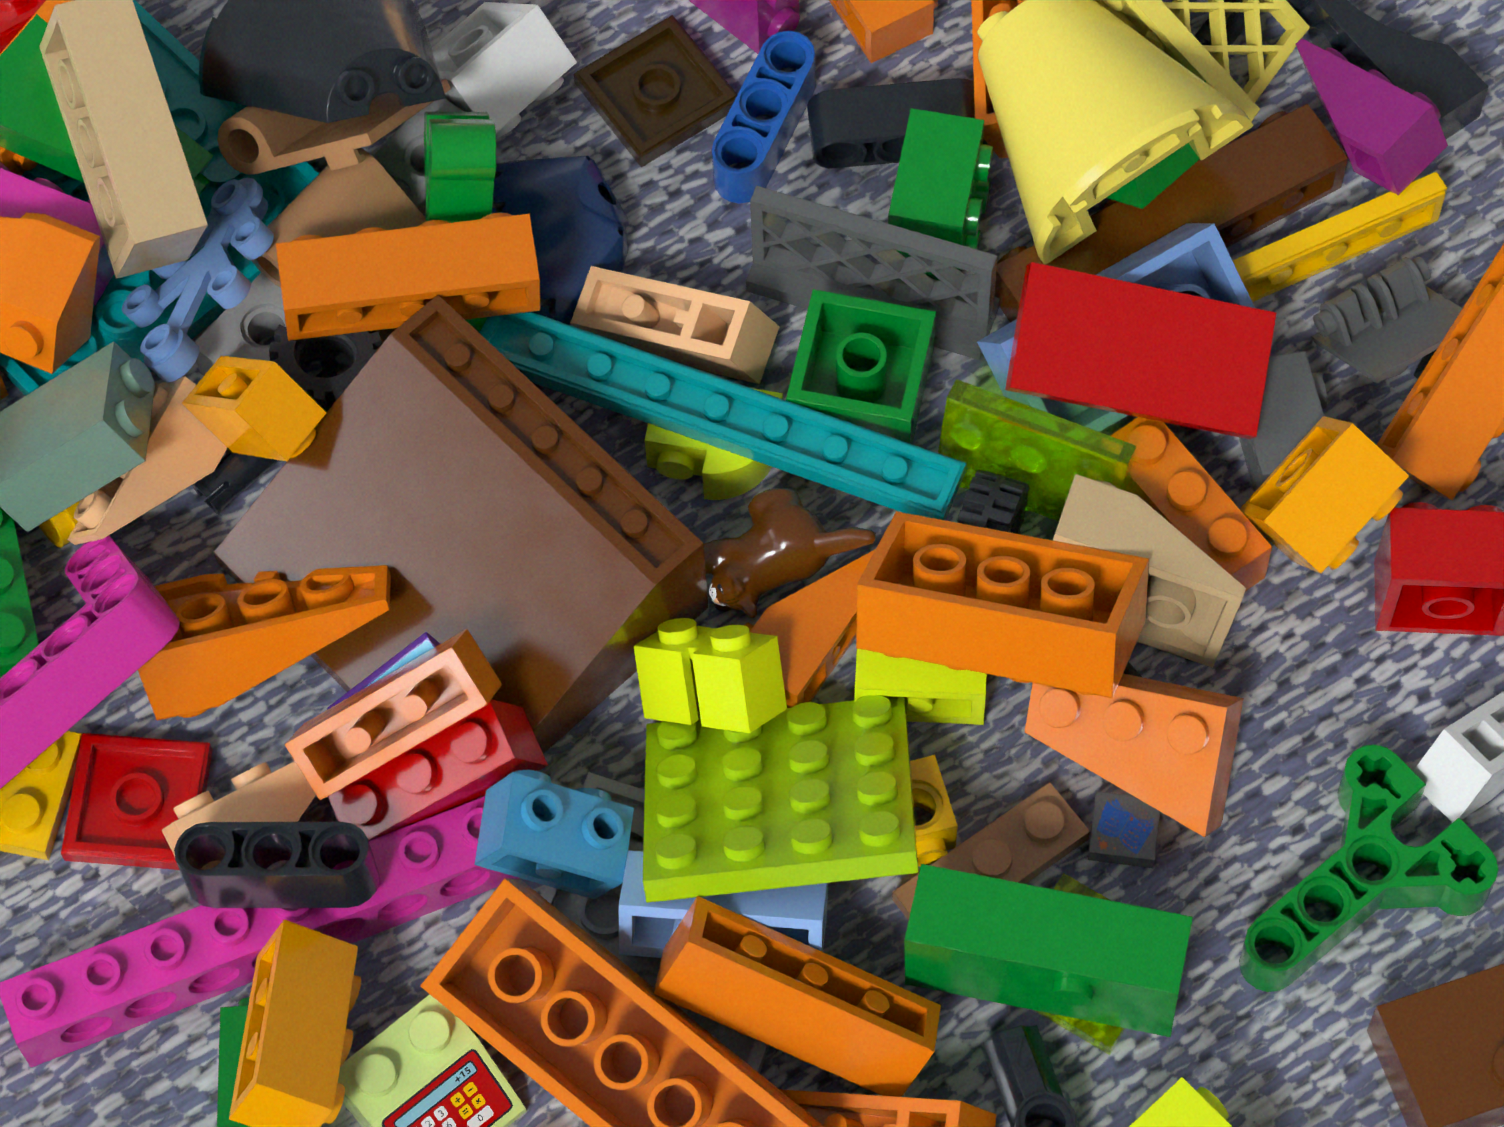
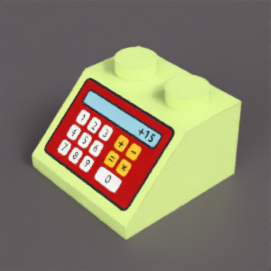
[338,994,527,1127]

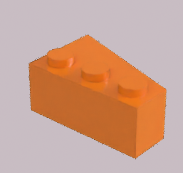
[1025,674,1244,837]

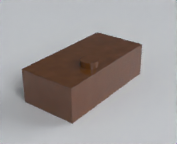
[1367,963,1504,1127]

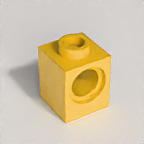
[910,755,958,867]

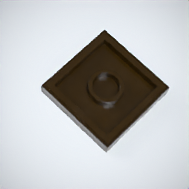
[573,15,737,167]

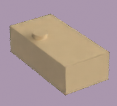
[39,0,208,279]

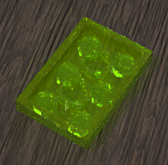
[938,379,1136,521]

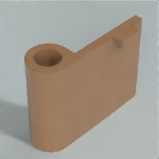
[217,78,451,174]
[252,148,426,344]

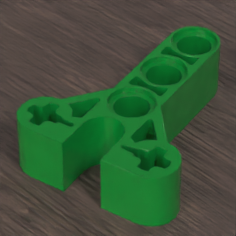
[424,111,496,333]
[1239,745,1498,992]

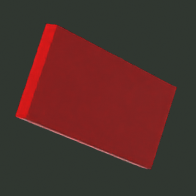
[1005,262,1277,439]

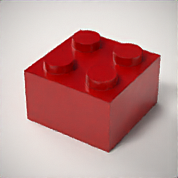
[1374,502,1504,636]

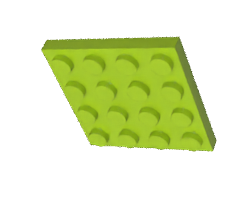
[643,695,919,903]

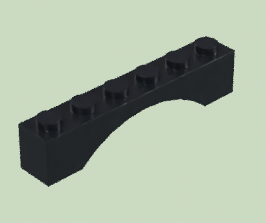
[1286,0,1488,139]

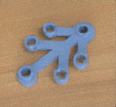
[122,178,274,383]

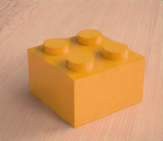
[1240,416,1409,574]

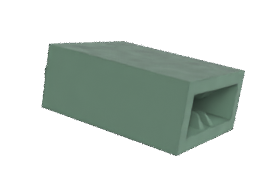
[0,341,155,532]

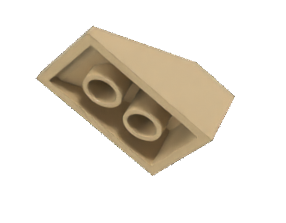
[1052,474,1246,668]

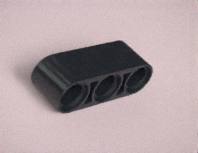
[807,78,987,169]
[174,822,380,908]

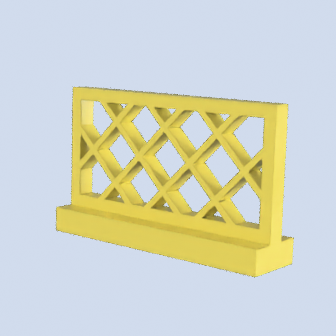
[1095,0,1310,122]

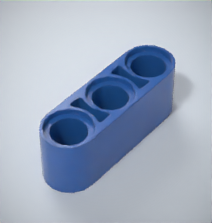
[712,31,816,203]

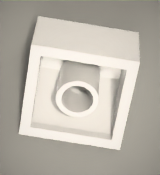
[432,2,577,138]

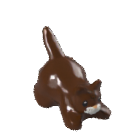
[704,488,876,618]

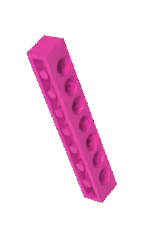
[0,796,519,1068]

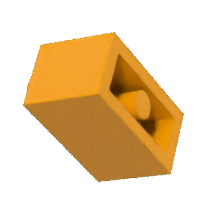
[182,356,326,462]

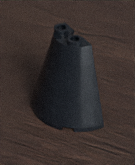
[199,0,445,123]

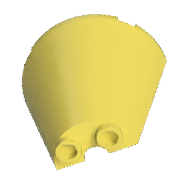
[977,0,1253,265]

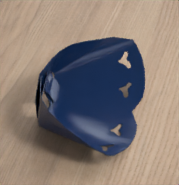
[492,155,628,325]

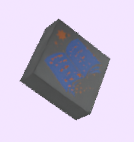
[1088,791,1160,868]

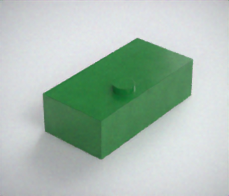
[904,864,1193,1037]

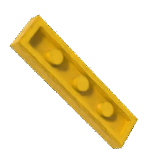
[1232,171,1447,302]

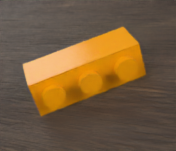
[229,919,361,1127]

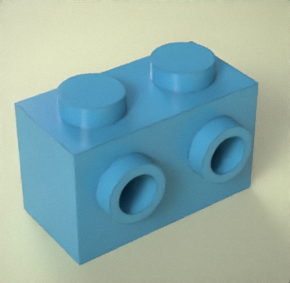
[474,770,634,899]

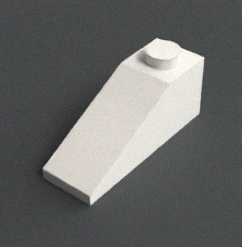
[1413,691,1504,823]

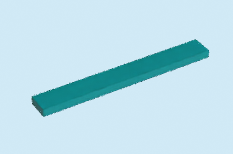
[480,312,966,520]

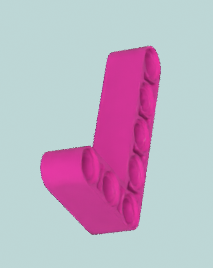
[0,535,180,789]

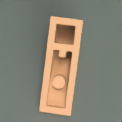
[571,266,780,384]

